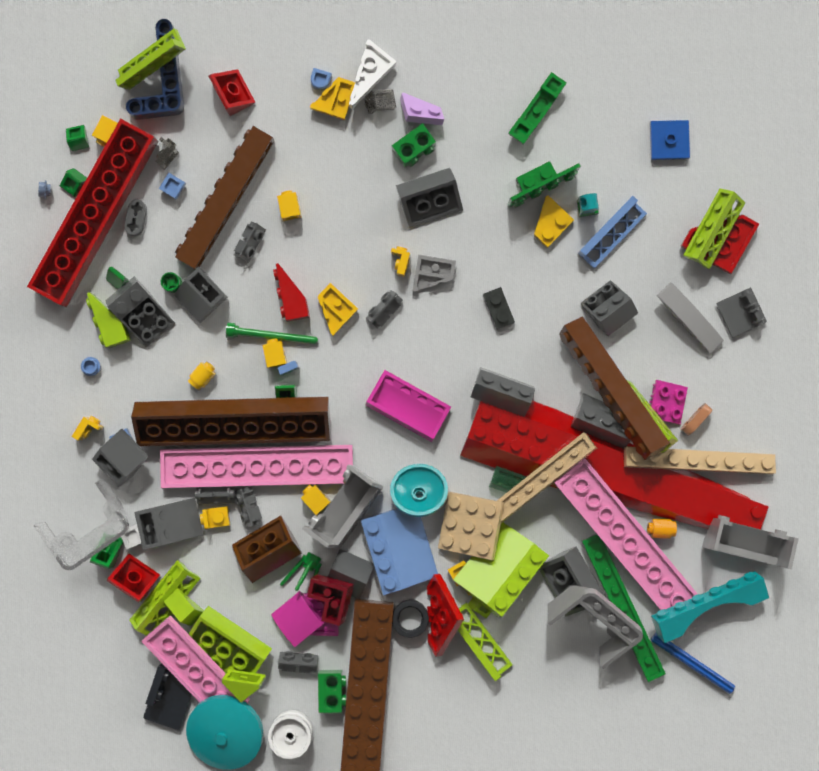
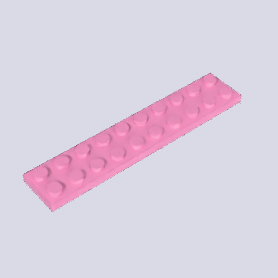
[160,445,353,488]
[554,458,697,610]

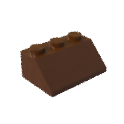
[232,515,302,583]

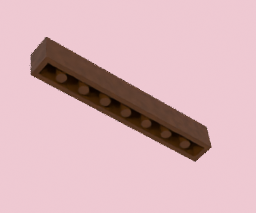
[175,126,275,270]
[559,316,670,460]

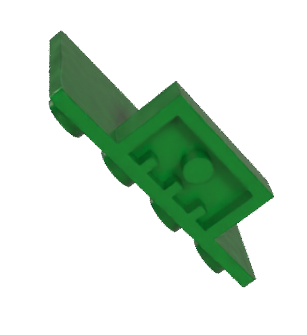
[508,161,581,208]

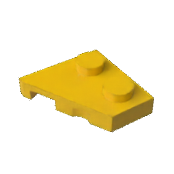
[310,77,355,120]
[534,195,574,248]
[317,283,358,336]

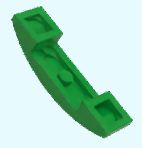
[508,72,567,145]

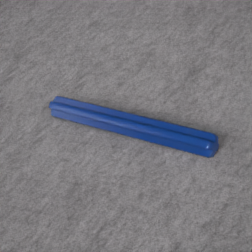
[651,633,735,694]

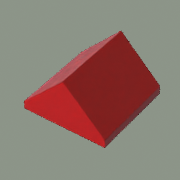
[208,69,255,116]
[106,554,160,603]

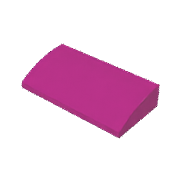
[365,370,451,442]

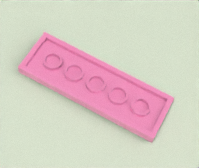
[141,615,250,704]

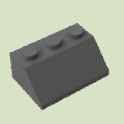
[396,168,463,228]
[470,367,535,417]
[571,393,631,449]
[539,546,604,617]

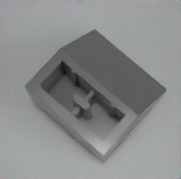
[174,267,228,323]
[581,280,638,336]
[92,429,149,487]

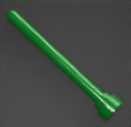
[226,322,318,344]

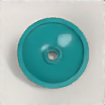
[390,464,448,517]

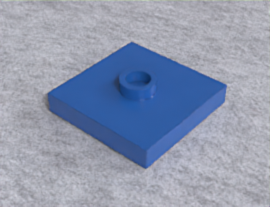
[650,120,690,160]

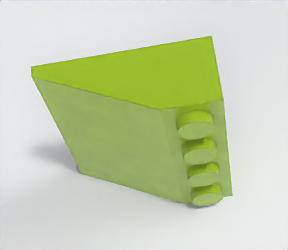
[453,522,549,617]
[189,606,272,673]

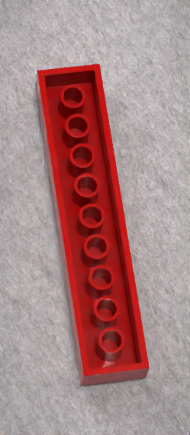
[27,118,158,308]

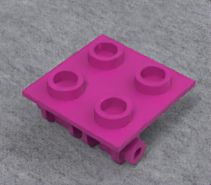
[649,380,688,425]

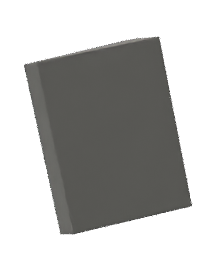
[328,549,374,600]

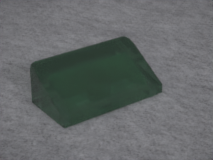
[489,466,527,493]

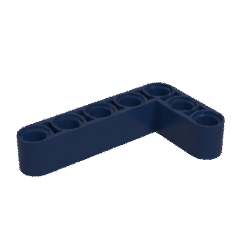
[126,19,184,120]

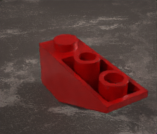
[273,263,310,322]

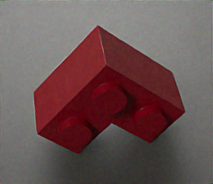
[307,574,354,626]

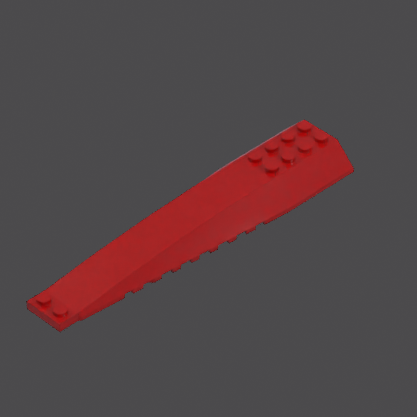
[460,400,769,530]

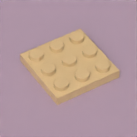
[438,492,504,560]

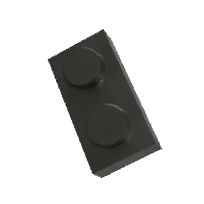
[483,287,515,329]

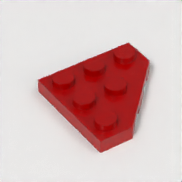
[680,215,759,274]
[427,574,464,657]

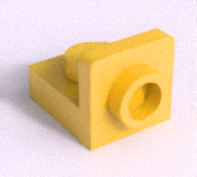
[391,246,411,277]
[71,416,104,441]
[200,506,230,529]

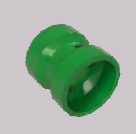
[160,272,183,293]

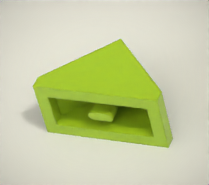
[164,588,204,626]
[222,669,266,702]

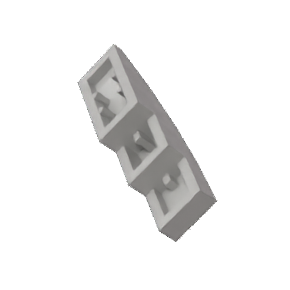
[656,282,724,353]

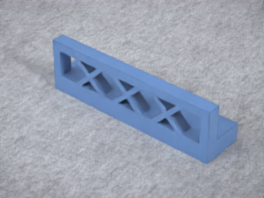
[578,196,647,268]

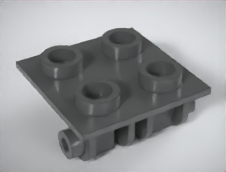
[716,287,767,338]

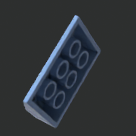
[361,508,438,595]

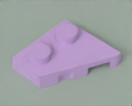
[400,93,444,125]

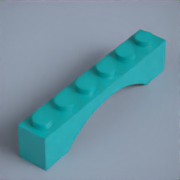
[651,571,769,643]

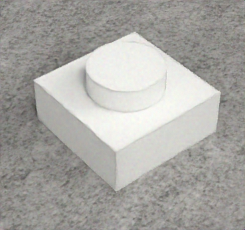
[119,524,141,550]

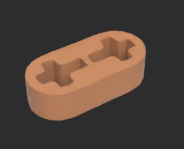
[681,403,713,436]

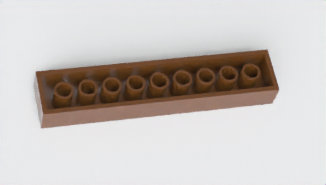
[131,397,331,446]
[340,599,394,771]

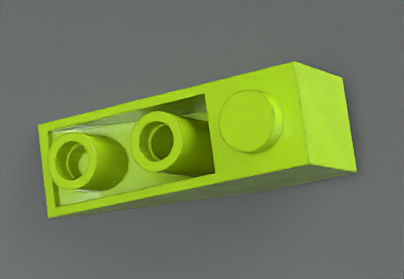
[86,292,131,348]

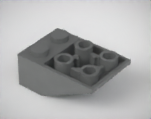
[105,276,175,347]
[134,498,204,550]

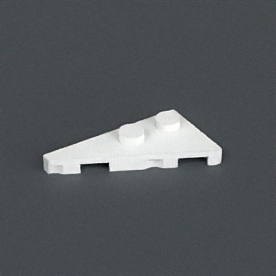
[349,40,396,109]

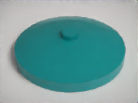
[186,695,264,770]

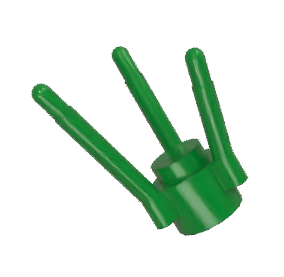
[280,552,322,591]

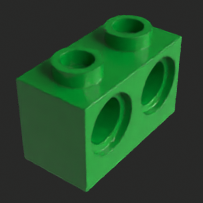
[392,123,436,167]
[318,670,346,713]

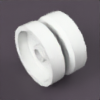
[268,710,313,759]

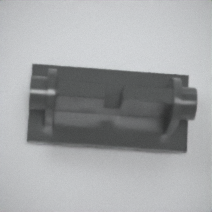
[234,221,266,263]
[366,290,403,329]
[195,486,235,504]
[235,486,262,527]
[278,651,318,674]

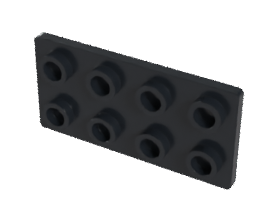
[143,663,192,730]

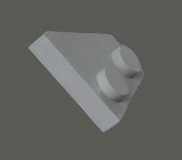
[412,254,456,291]

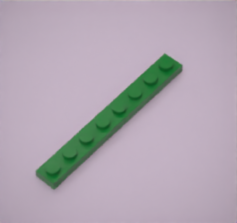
[581,534,666,682]

